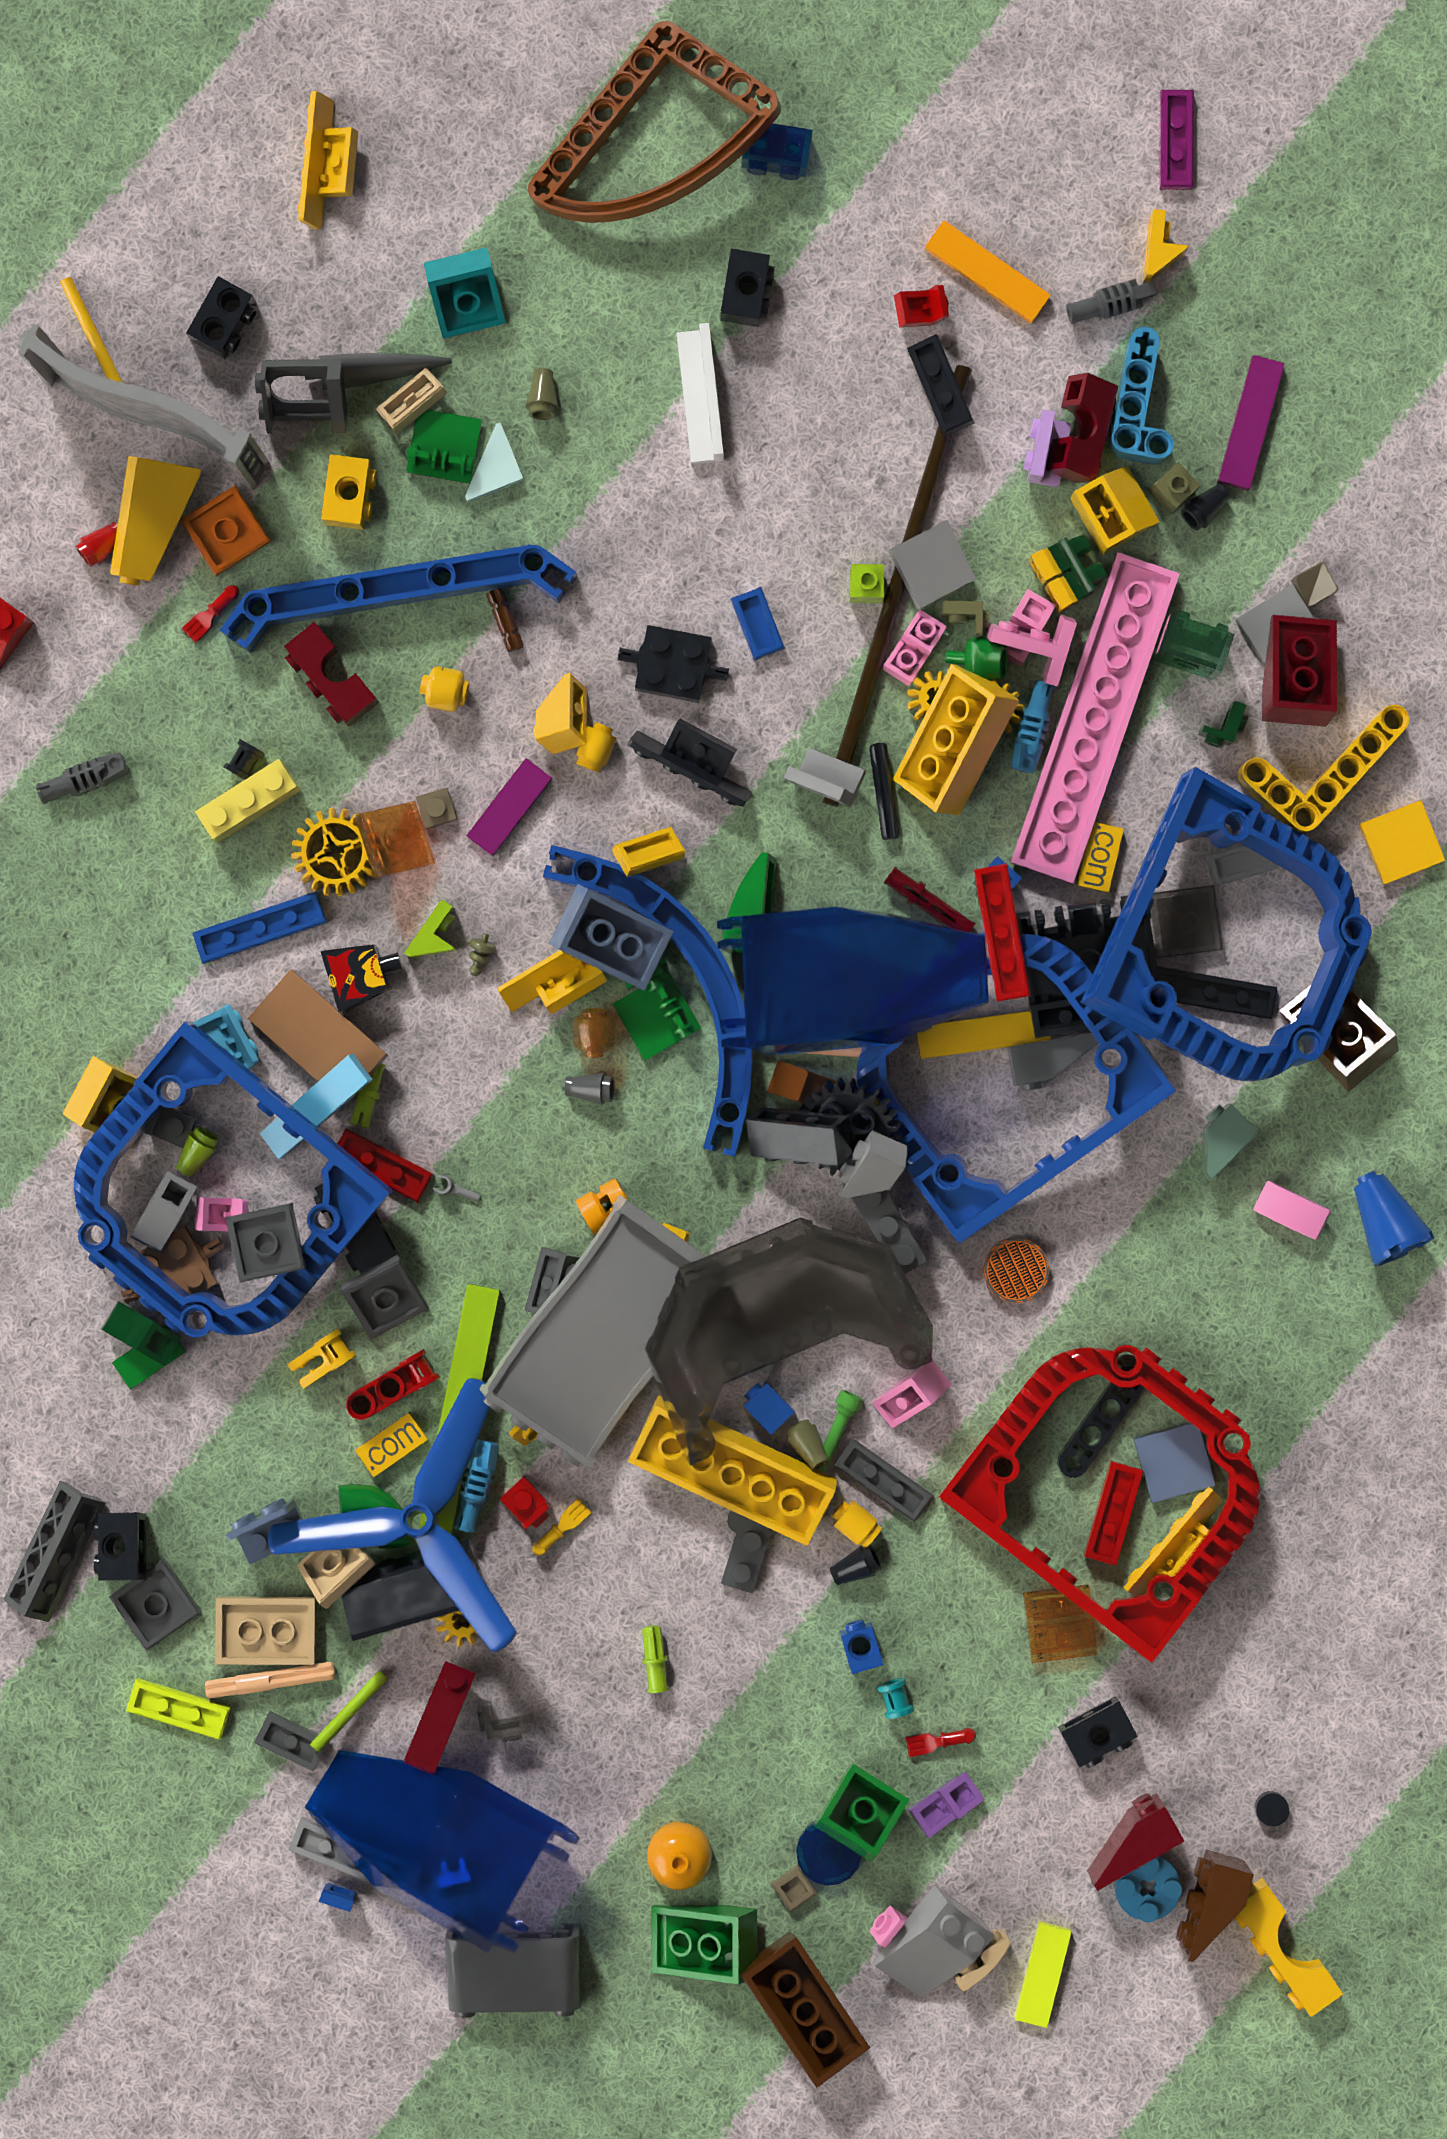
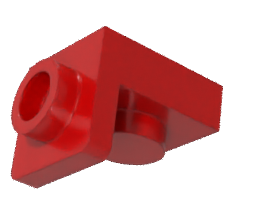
[500,1476,551,1530]

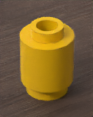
[576,722,617,773]
[832,1500,882,1548]

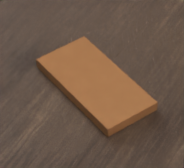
[248,969,388,1081]

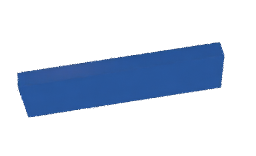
[192,892,328,964]

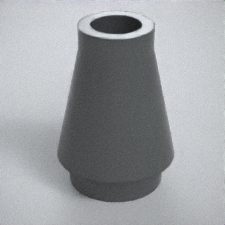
[565,1072,615,1105]

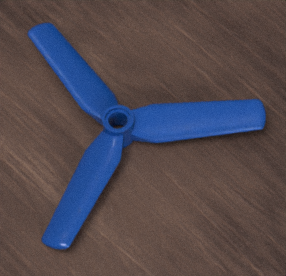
[268,1378,516,1652]

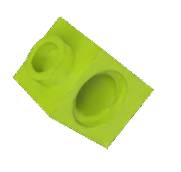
[849,564,884,604]

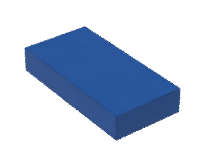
[731,587,785,661]

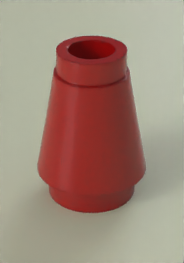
[75,522,117,567]

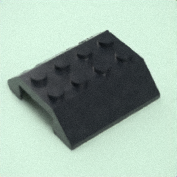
[1016,895,1160,1038]

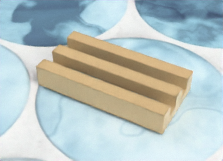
[376,368,447,434]

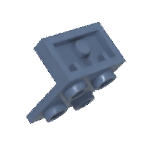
[225,1498,303,1564]

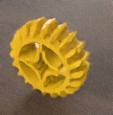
[291,808,381,897]

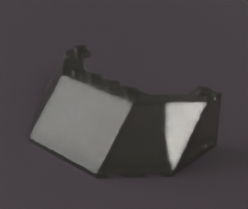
[645,1217,933,1466]

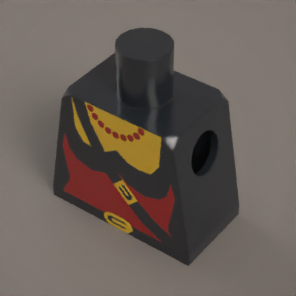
[321,944,404,1013]

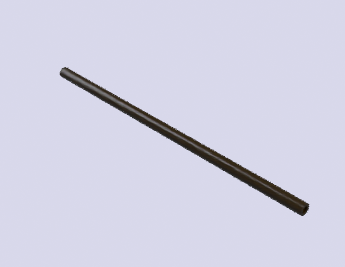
[822,365,972,807]

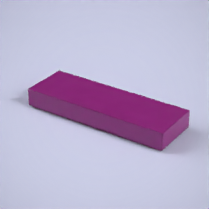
[1159,89,1194,190]
[466,758,552,856]

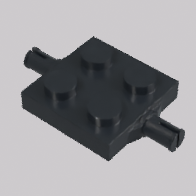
[617,625,729,703]

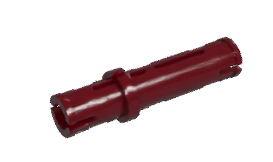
[884,866,976,939]

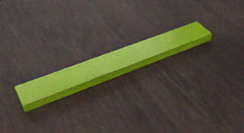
[416,1283,500,1543]

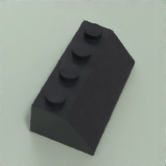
[342,1539,479,1641]

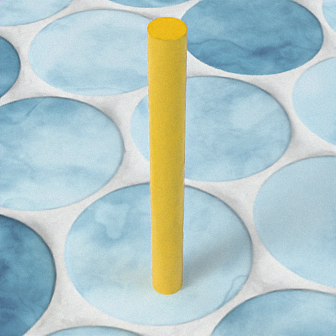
[60,277,123,383]

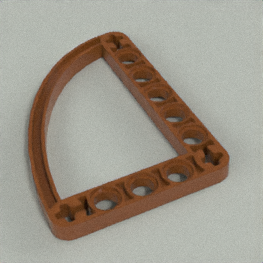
[528,21,781,223]

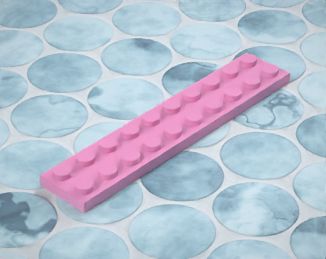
[1010,552,1180,884]

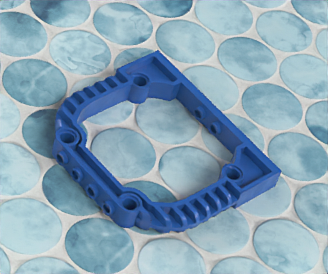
[1081,767,1372,1082]
[857,931,1177,1244]
[73,1021,393,1338]

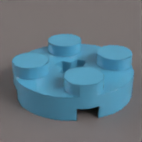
[1114,1855,1182,1923]

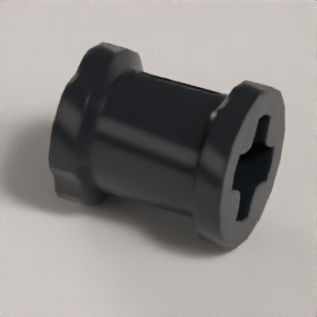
[224,739,265,780]

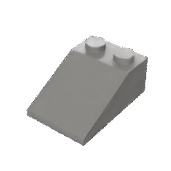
[873,1885,995,1998]

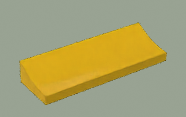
[628,1395,837,1546]

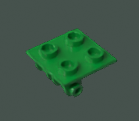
[406,410,482,484]
[612,971,701,1061]

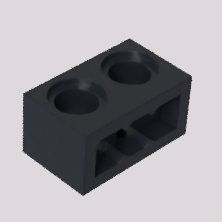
[186,276,257,359]

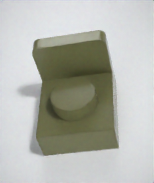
[941,600,989,637]

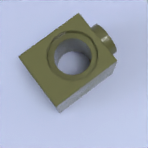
[1150,461,1201,515]

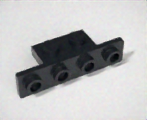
[628,718,752,807]

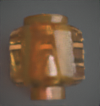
[573,1008,616,1058]

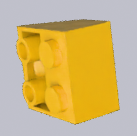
[1070,465,1160,556]

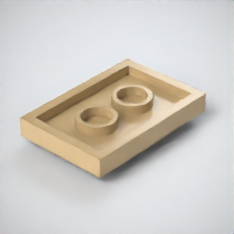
[215,1596,316,1665]

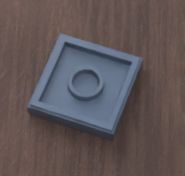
[1133,1423,1216,1503]

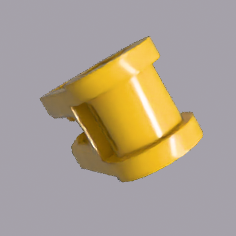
[287,1328,356,1389]

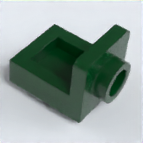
[1198,701,1248,748]

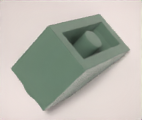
[1203,1104,1259,1179]

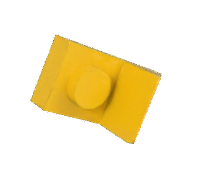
[1143,209,1189,283]

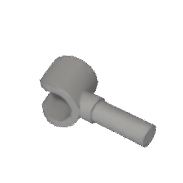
[433,1175,480,1202]

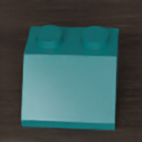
[424,247,506,339]

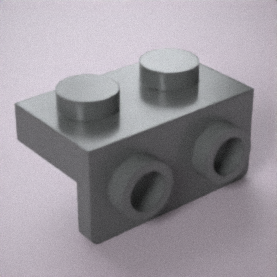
[524,1247,580,1314]

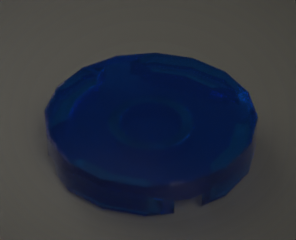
[796,1820,862,1886]

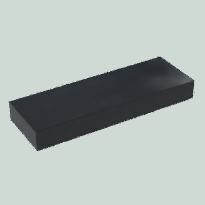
[907,334,975,437]

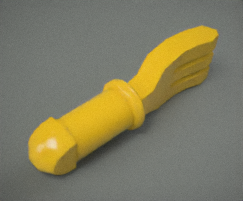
[532,1498,592,1556]

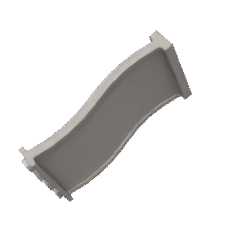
[18,323,269,490]
[479,1195,730,1469]

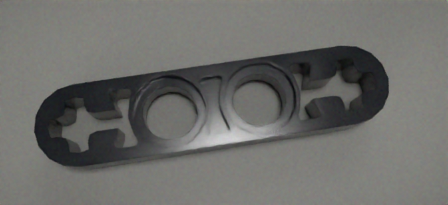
[1057,1367,1144,1478]

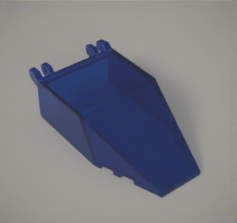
[717,906,989,1055]
[304,1750,580,1953]

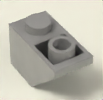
[838,1131,907,1199]
[130,1171,197,1253]

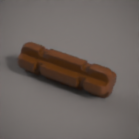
[487,588,524,652]

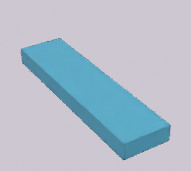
[259,1054,373,1159]

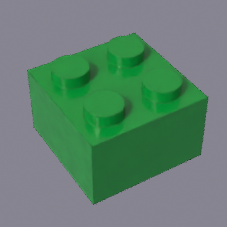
[814,1764,910,1861]

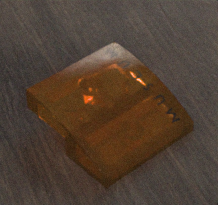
[1023,1584,1097,1663]

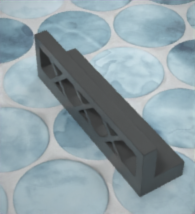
[3,1481,106,1622]

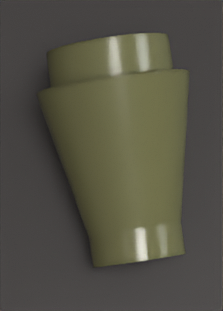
[526,368,558,420]
[786,1419,829,1471]

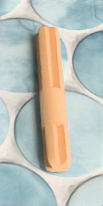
[205,1662,336,1699]

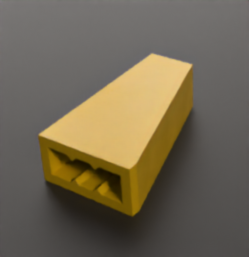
[110,456,201,586]

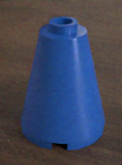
[1354,1171,1435,1266]

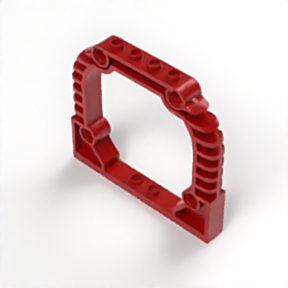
[939,1345,1260,1663]

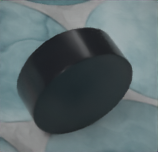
[1254,1791,1289,1827]

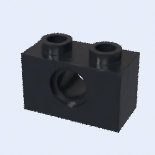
[720,249,775,327]
[94,1512,146,1581]
[1058,1696,1138,1768]

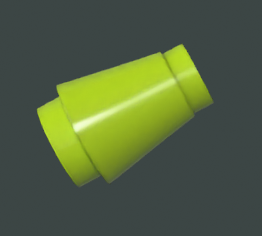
[175,1126,219,1177]

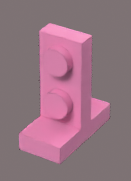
[986,615,1077,686]

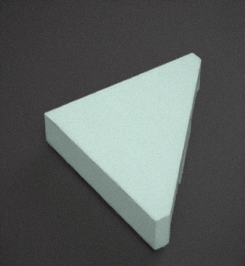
[465,422,524,503]

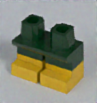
[1028,535,1107,614]

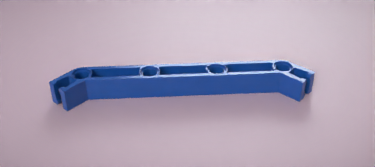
[220,545,578,654]

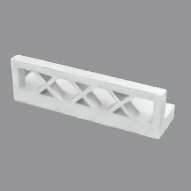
[677,323,724,465]

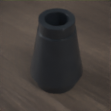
[1181,484,1230,530]
[830,1545,881,1585]

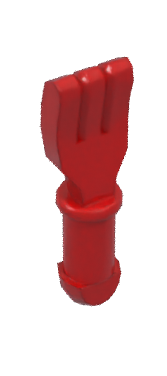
[182,585,240,643]
[905,1728,976,1757]

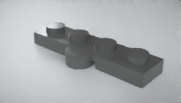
[721,1511,772,1593]

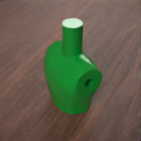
[945,637,1008,681]

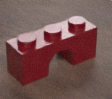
[1046,373,1119,483]
[284,622,379,726]

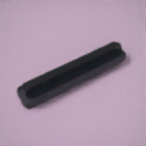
[869,743,899,840]

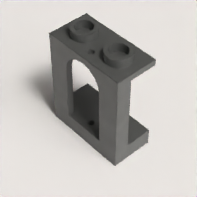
[255,359,348,434]

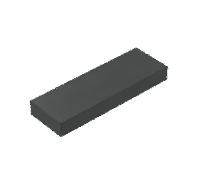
[834,1437,934,1522]

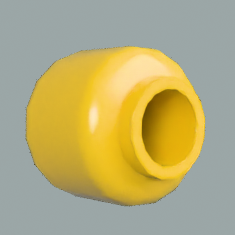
[420,666,470,712]

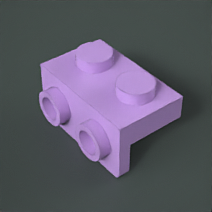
[1023,409,1071,487]

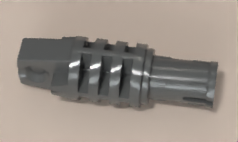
[1066,279,1158,324]
[36,753,128,804]

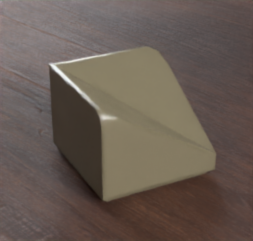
[1290,561,1338,608]

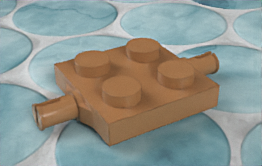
[121,1226,225,1316]

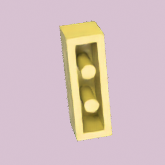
[195,759,301,843]

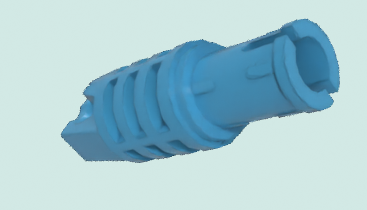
[1011,681,1055,773]
[455,1439,499,1533]

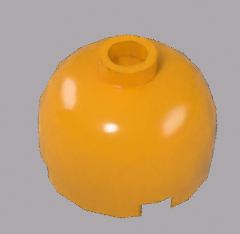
[647,1821,712,1890]

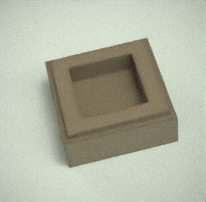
[771,1864,817,1912]

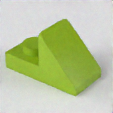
[404,899,457,958]

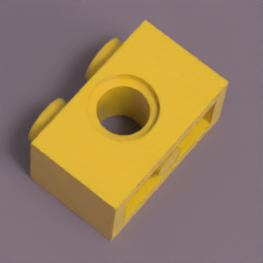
[321,454,377,530]

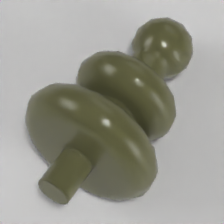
[469,933,496,976]

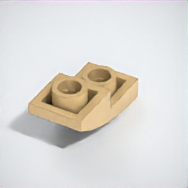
[954,1928,1011,1993]

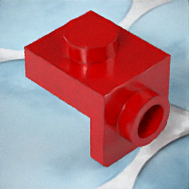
[893,285,949,328]

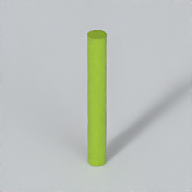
[310,1670,388,1753]

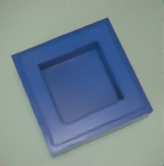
[319,1883,357,1912]

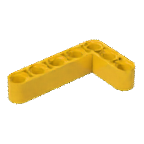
[1237,704,1409,834]

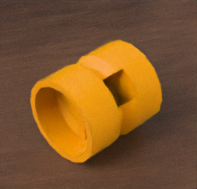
[575,1178,629,1236]

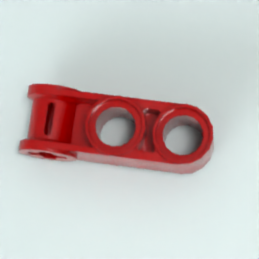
[346,1349,440,1420]

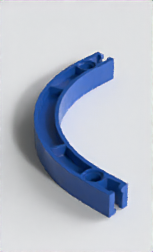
[543,845,752,1156]

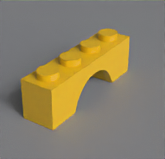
[1235,1878,1343,2017]

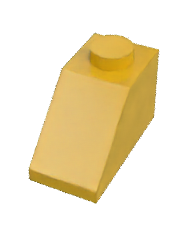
[533,673,587,754]

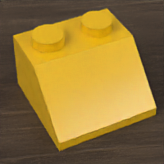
[62,1056,138,1149]

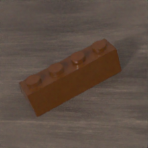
[741,1932,870,2088]

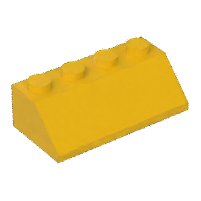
[893,664,1020,816]

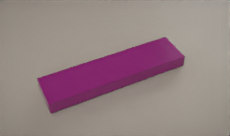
[1217,355,1285,491]

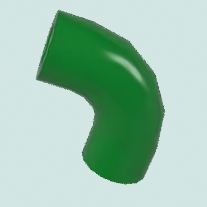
[338,1484,411,1549]

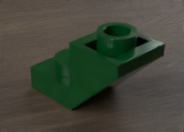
[101,1301,181,1366]

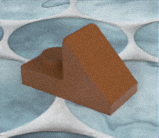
[767,1061,836,1109]

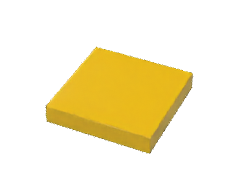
[1358,800,1446,885]

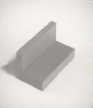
[784,748,867,808]

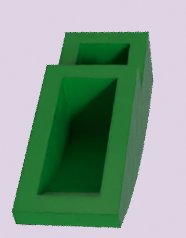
[721,852,777,955]

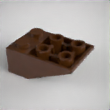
[1176,1849,1254,1962]

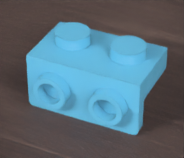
[193,1004,259,1079]

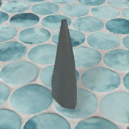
[305,353,452,390]

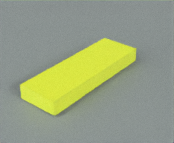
[126,1678,231,1740]
[1014,1921,1072,2028]

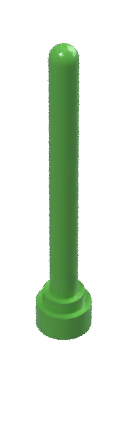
[786,1389,865,1540]

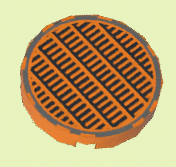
[983,1237,1050,1303]

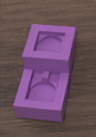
[908,1772,985,1838]

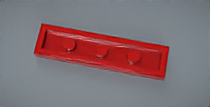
[974,863,1030,1002]

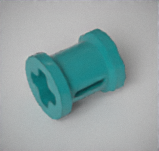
[877,1678,914,1719]

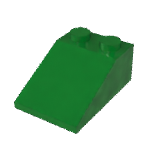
[651,1905,757,1985]

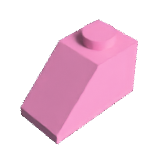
[872,1359,952,1429]

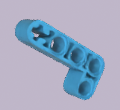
[1109,327,1174,465]

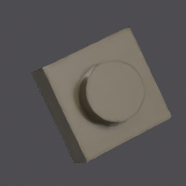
[416,788,457,829]

